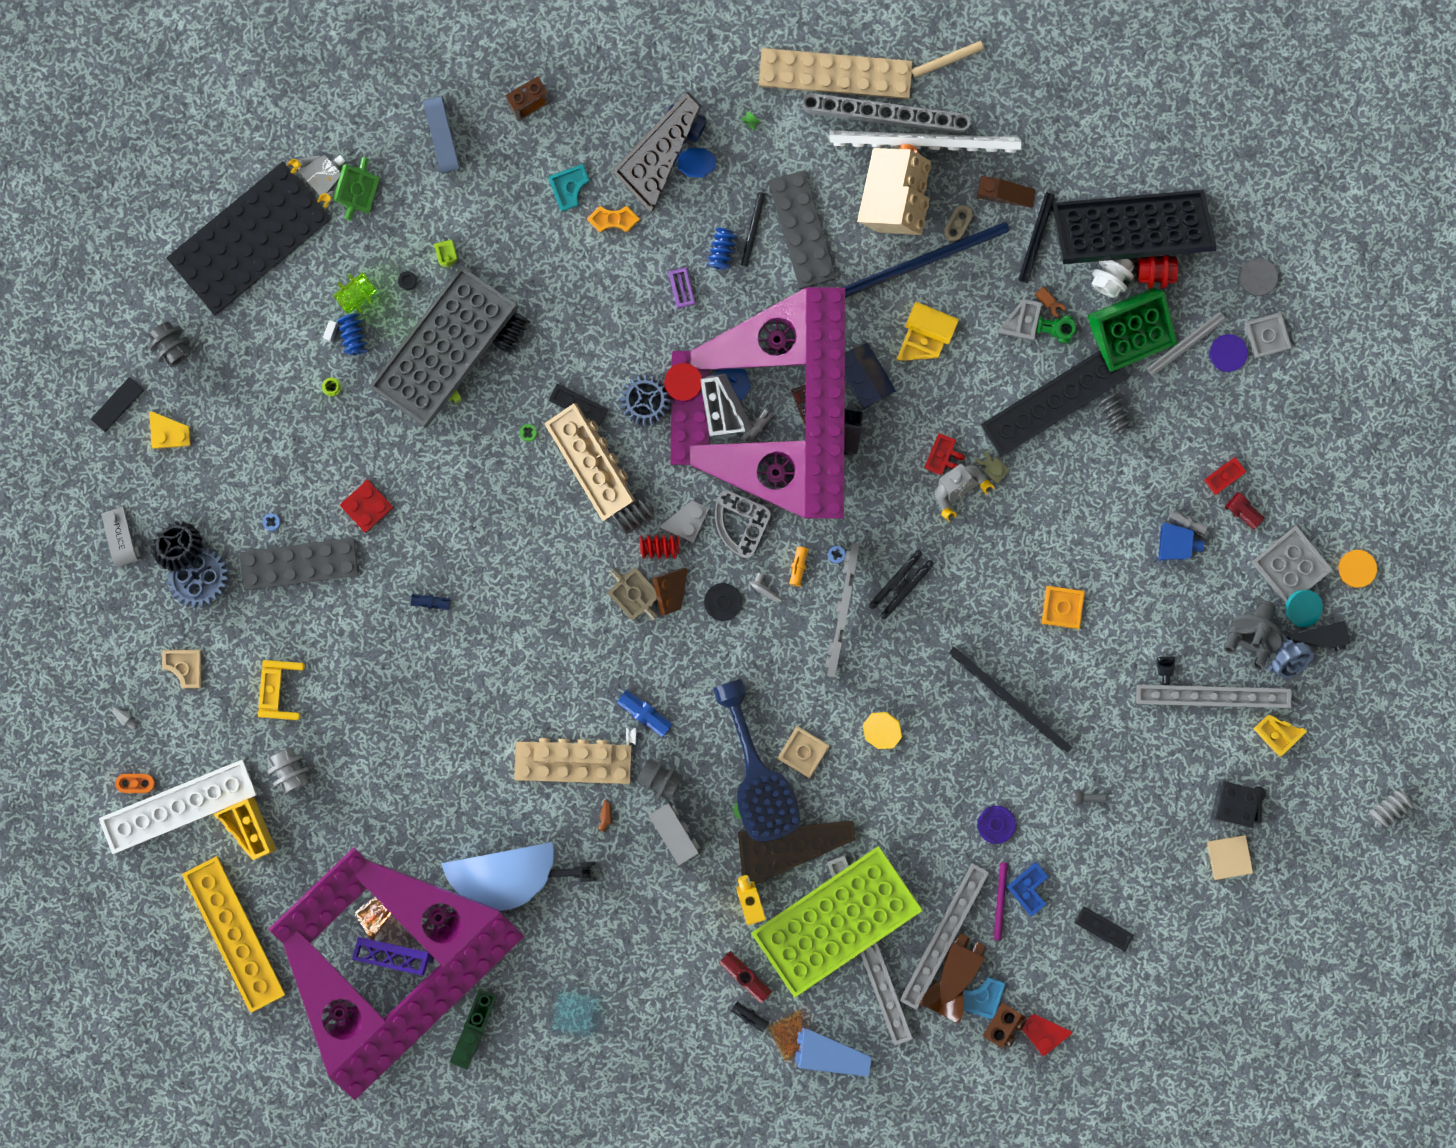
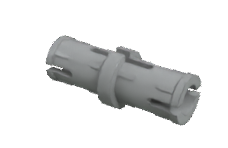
[740,409,773,443]
[1168,509,1208,537]

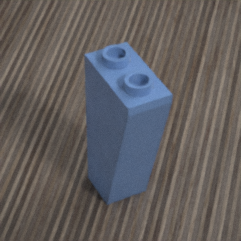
[795,1028,871,1077]

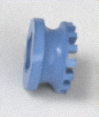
[263,513,281,531]
[828,546,845,564]

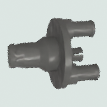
[1224,600,1283,671]

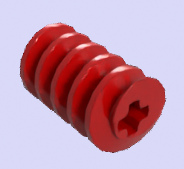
[640,535,679,559]

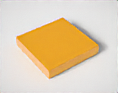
[1041,586,1085,629]

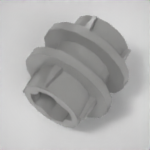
[267,748,310,794]

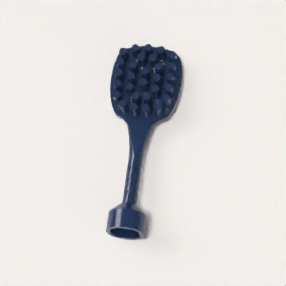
[713,679,800,841]

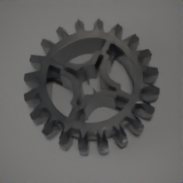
[151,521,204,572]

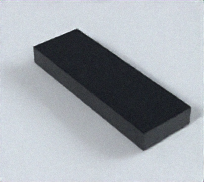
[91,377,144,432]
[548,384,608,426]
[1074,906,1134,952]

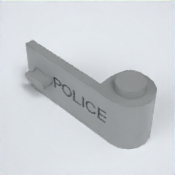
[101,507,141,568]

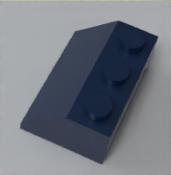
[845,342,896,410]

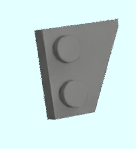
[660,501,709,543]

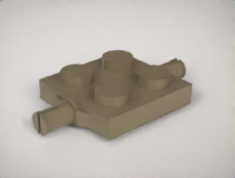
[607,567,659,621]

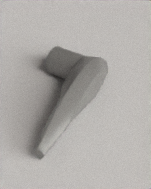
[750,573,782,602]

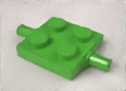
[333,157,380,221]

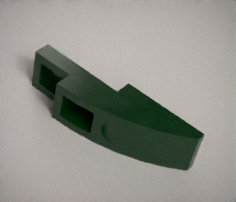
[450,989,497,1070]

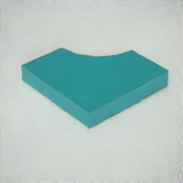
[548,164,590,212]

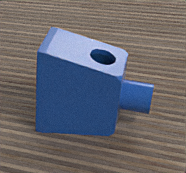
[1158,523,1204,561]

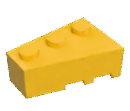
[213,798,277,860]

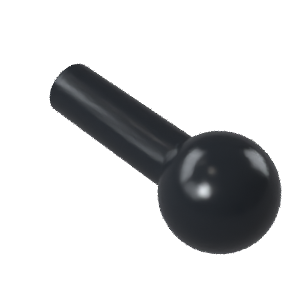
[1254,786,1266,823]

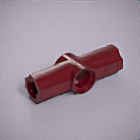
[719,951,772,1004]

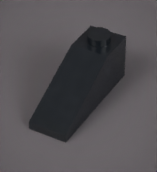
[1286,621,1351,651]

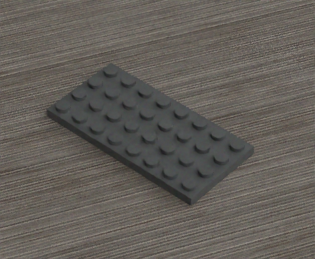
[369,266,519,429]

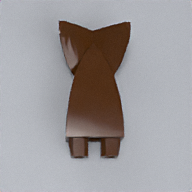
[919,934,986,1024]

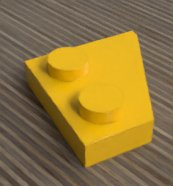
[896,329,944,361]
[149,412,191,449]
[1253,715,1307,757]

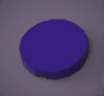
[1209,334,1248,372]
[977,806,1016,844]

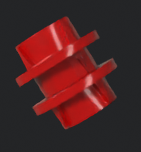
[1136,255,1178,289]

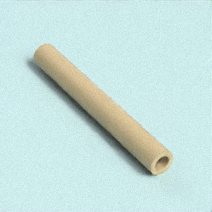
[911,41,984,78]

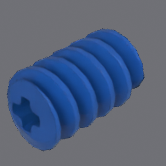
[706,227,738,270]
[337,313,369,355]

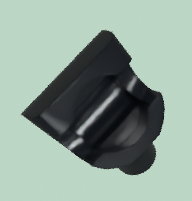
[1156,657,1175,685]

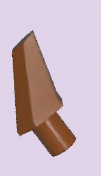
[598,800,612,832]

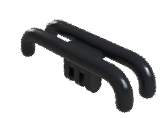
[869,550,934,619]

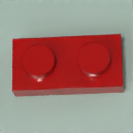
[1204,457,1246,495]

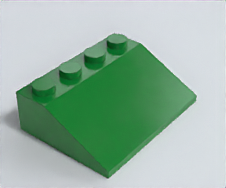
[1088,288,1177,372]

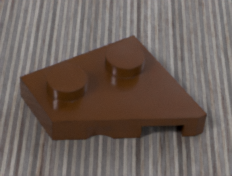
[652,568,687,615]

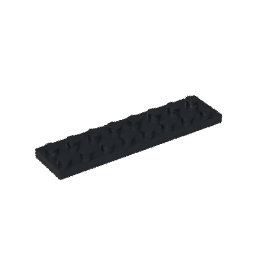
[980,350,1130,457]

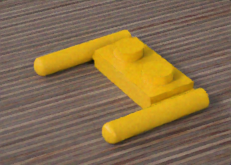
[258,660,305,720]

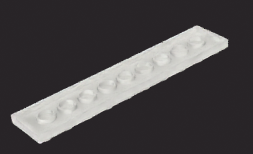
[829,130,1021,153]

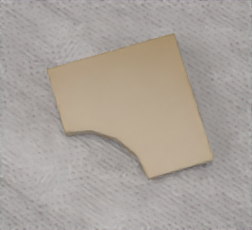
[162,650,202,688]

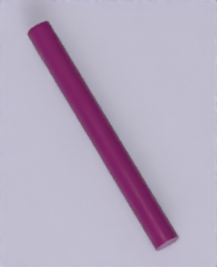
[994,863,1008,941]

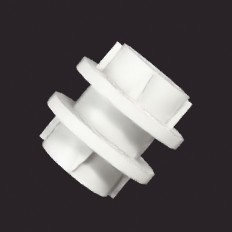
[1092,259,1134,298]

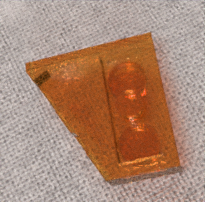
[354,897,391,940]
[767,1009,802,1061]

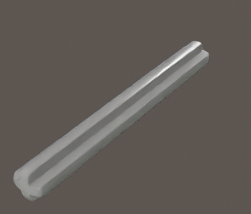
[1147,312,1226,376]

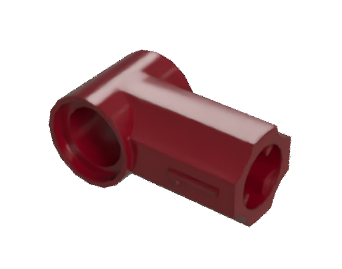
[1225,492,1265,530]

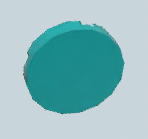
[1285,589,1323,627]

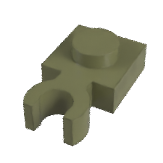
[975,451,1010,484]

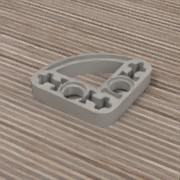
[715,491,770,559]

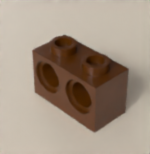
[983,1002,1026,1050]

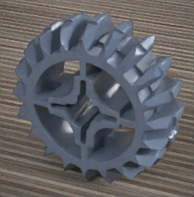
[619,374,671,426]

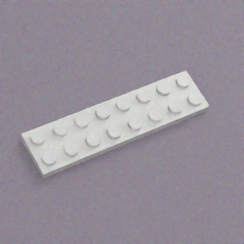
[98,760,257,854]

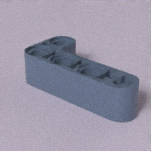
[423,95,460,173]

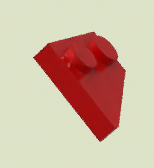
[1022,1014,1073,1057]

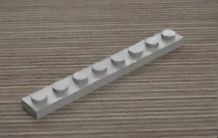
[1136,685,1291,708]
[899,863,989,1010]

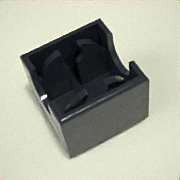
[844,409,863,455]
[1211,781,1261,828]

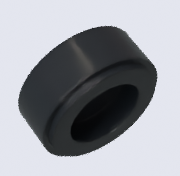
[398,271,417,291]

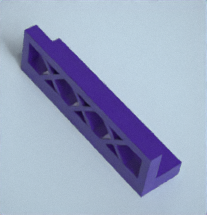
[352,937,434,976]

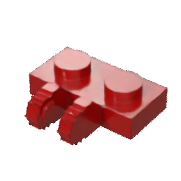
[924,433,966,476]

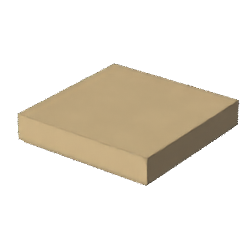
[777,726,830,779]
[1207,835,1253,880]

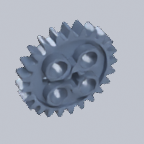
[166,548,229,609]

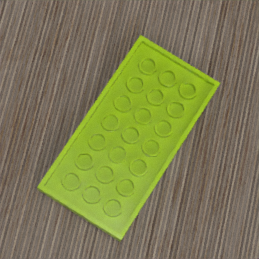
[751,846,923,998]

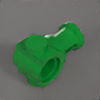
[1036,316,1075,344]

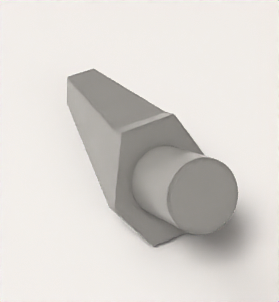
[111,707,138,730]

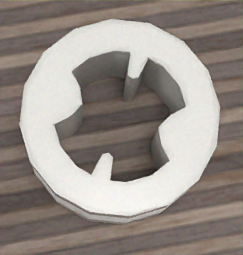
[626,728,636,745]

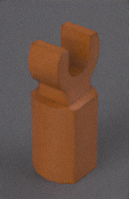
[1035,286,1066,319]

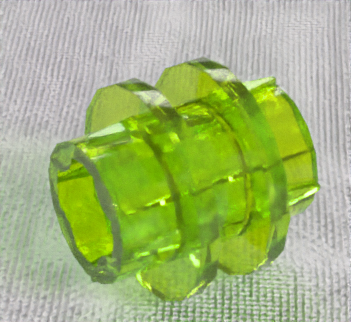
[332,272,378,315]

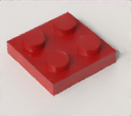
[340,479,394,534]

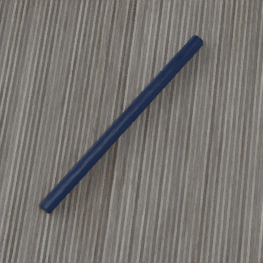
[842,222,1009,298]

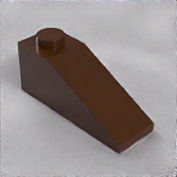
[976,176,1036,208]

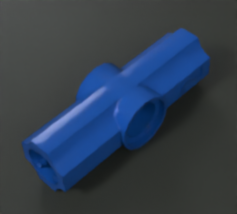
[617,690,673,738]

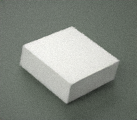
[323,321,339,343]

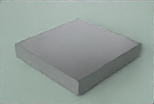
[1244,312,1292,359]

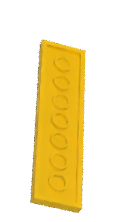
[182,856,286,1013]

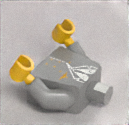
[287,155,347,208]
[935,464,995,522]

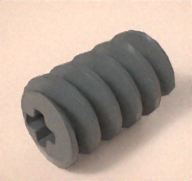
[1098,392,1135,435]
[612,495,655,534]

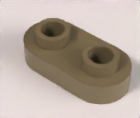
[944,205,972,242]

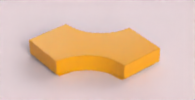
[587,206,640,233]

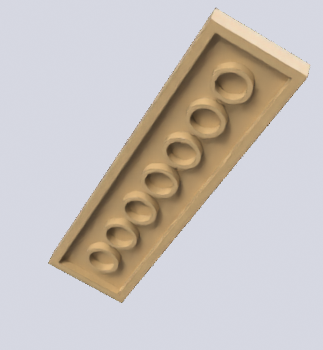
[759,48,912,99]

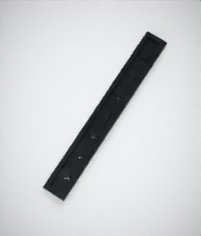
[948,647,1072,753]

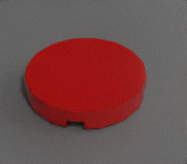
[664,363,702,402]

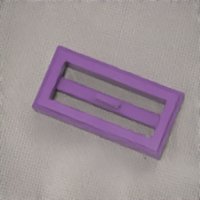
[668,267,696,309]

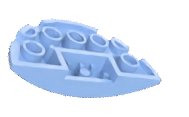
[442,842,554,911]

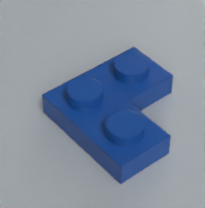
[1006,862,1048,917]

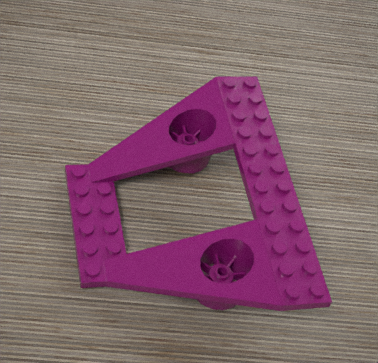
[671,287,845,519]
[269,847,524,1100]

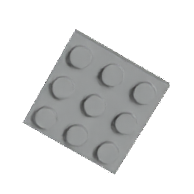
[1251,526,1333,604]

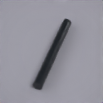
[741,192,765,267]

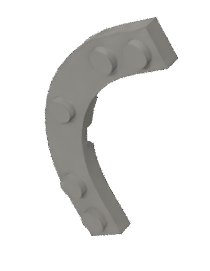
[825,543,859,677]

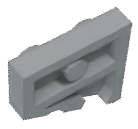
[998,299,1042,341]

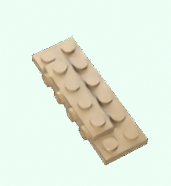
[544,403,635,521]
[514,738,632,784]

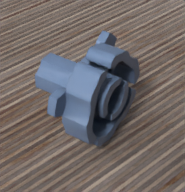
[1268,634,1314,679]

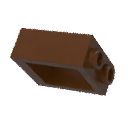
[505,76,550,121]

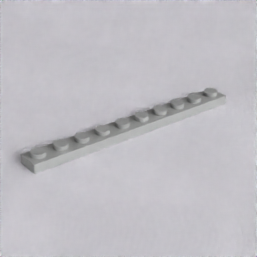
[827,855,913,1046]

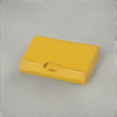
[905,301,959,345]

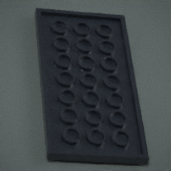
[166,161,332,316]
[1052,189,1217,264]

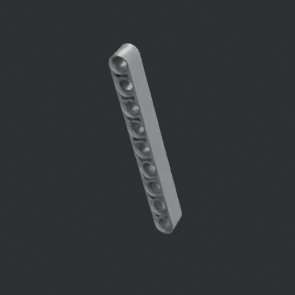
[803,93,970,134]

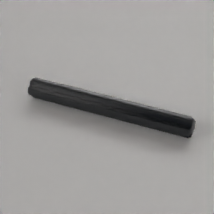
[1019,192,1055,283]

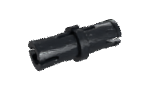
[730,1001,769,1033]

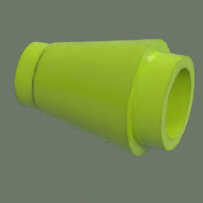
[322,377,341,396]

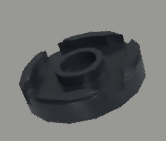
[704,583,742,621]

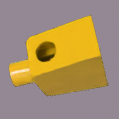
[736,875,766,926]

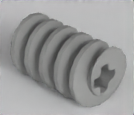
[1369,788,1414,828]

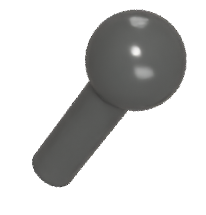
[1070,790,1107,805]

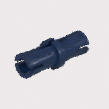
[410,594,450,610]

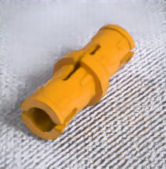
[789,547,809,587]

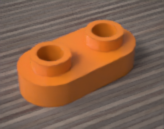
[115,774,155,793]

